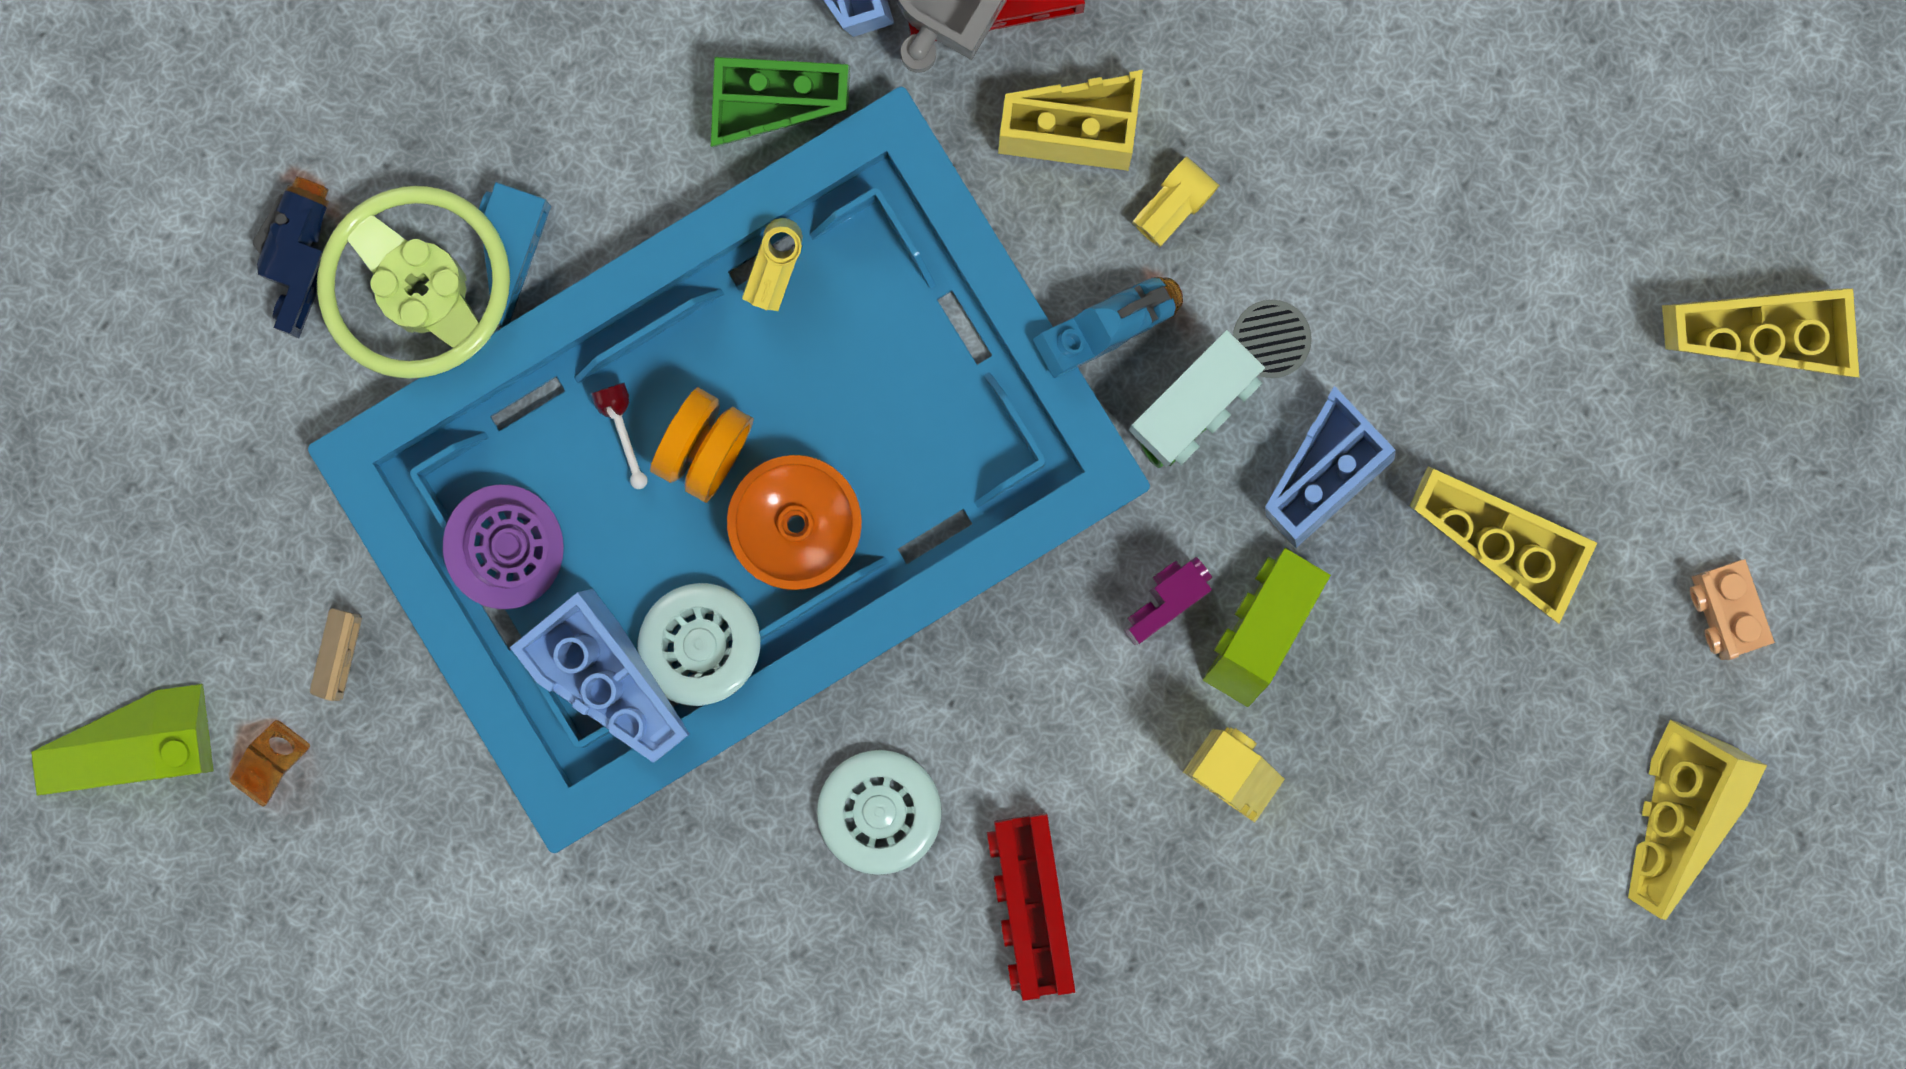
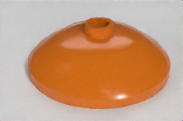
[727,455,862,590]

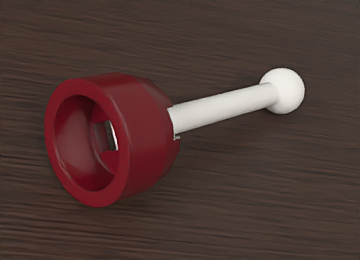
[591,382,648,489]

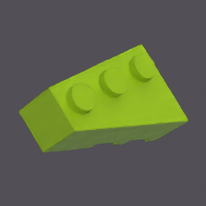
[1203,548,1331,707]

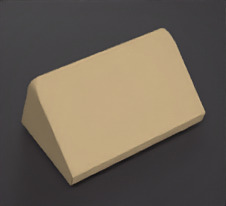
[310,608,362,701]

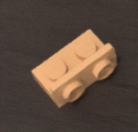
[1690,559,1775,660]

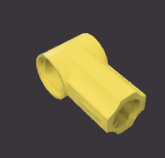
[1132,156,1220,248]
[742,218,803,311]

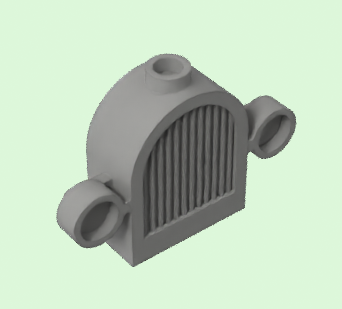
[897,0,1007,73]

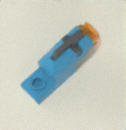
[1033,277,1183,378]

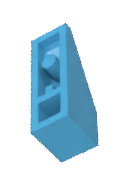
[479,182,551,328]

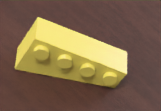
[1662,288,1860,378]
[1409,466,1597,624]

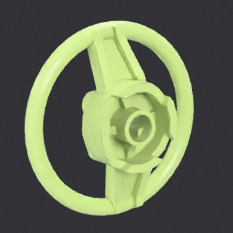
[317,186,510,378]

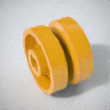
[650,387,754,503]

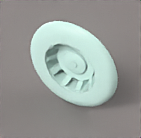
[637,583,761,706]
[817,750,942,875]

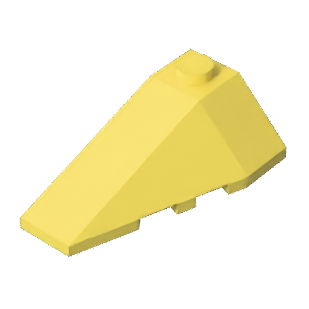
[1628,720,1767,920]

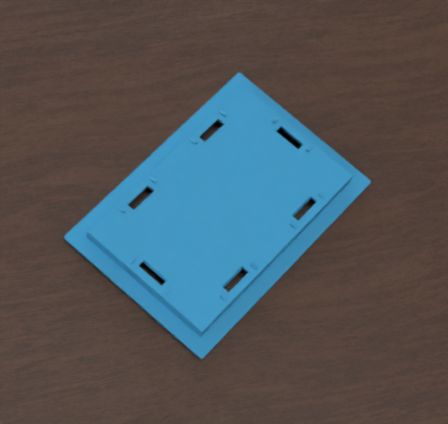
[308,87,1150,853]

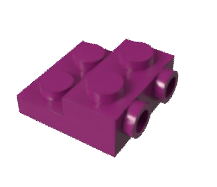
[1124,557,1212,645]

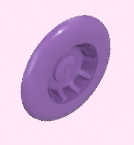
[443,484,564,609]

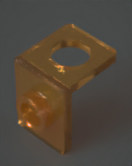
[230,720,310,807]

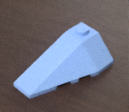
[510,589,690,763]

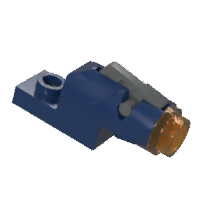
[253,176,329,338]

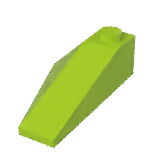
[31,684,214,796]

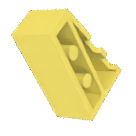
[998,70,1143,171]
[1183,727,1285,823]

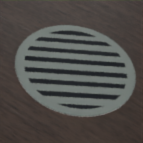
[1233,300,1312,378]

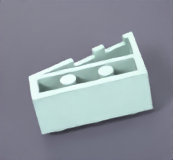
[1129,330,1265,468]

